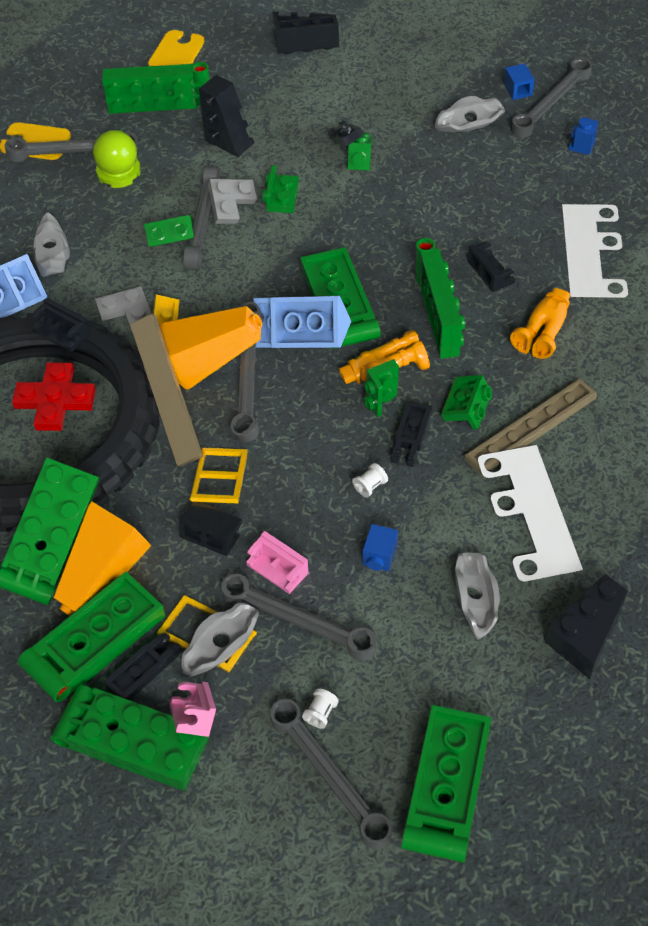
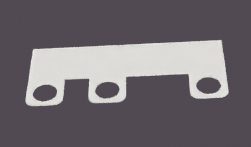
[562,204,628,297]
[478,445,583,581]

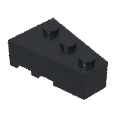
[272,11,339,54]
[199,75,254,157]
[545,573,628,679]

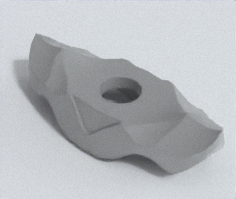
[435,96,505,132]
[33,212,70,277]
[455,553,500,640]
[181,603,259,677]

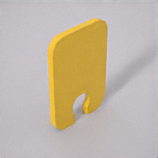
[148,30,205,66]
[0,123,71,160]

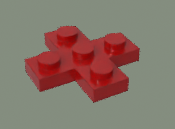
[12,362,96,431]

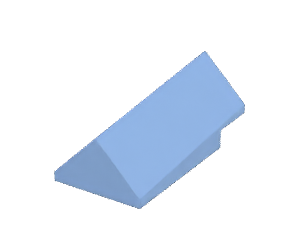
[0,254,48,318]
[254,296,351,348]

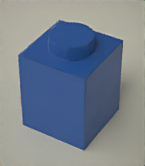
[504,64,535,100]
[363,524,398,571]

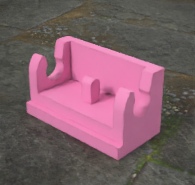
[246,531,308,594]
[170,682,216,737]

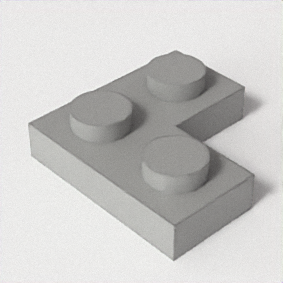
[208,179,257,224]
[95,286,151,332]

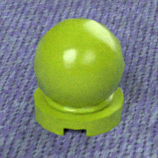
[93,130,141,188]

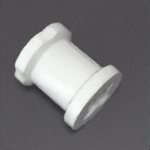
[352,463,388,498]
[302,688,339,729]

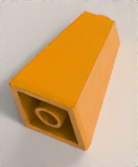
[159,306,262,390]
[54,502,151,616]

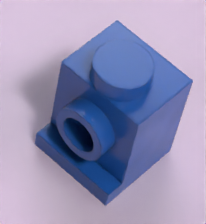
[568,117,599,155]

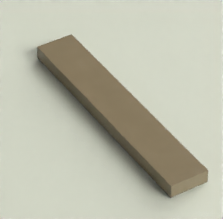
[130,314,203,467]
[464,378,597,476]

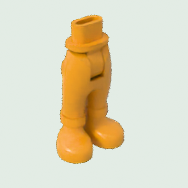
[510,288,570,359]
[338,329,430,384]

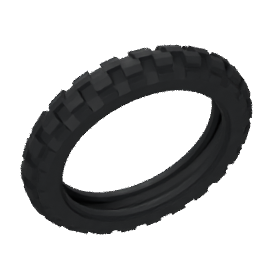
[0,313,159,532]

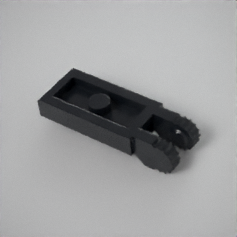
[328,120,364,147]
[391,401,432,467]
[104,632,183,700]

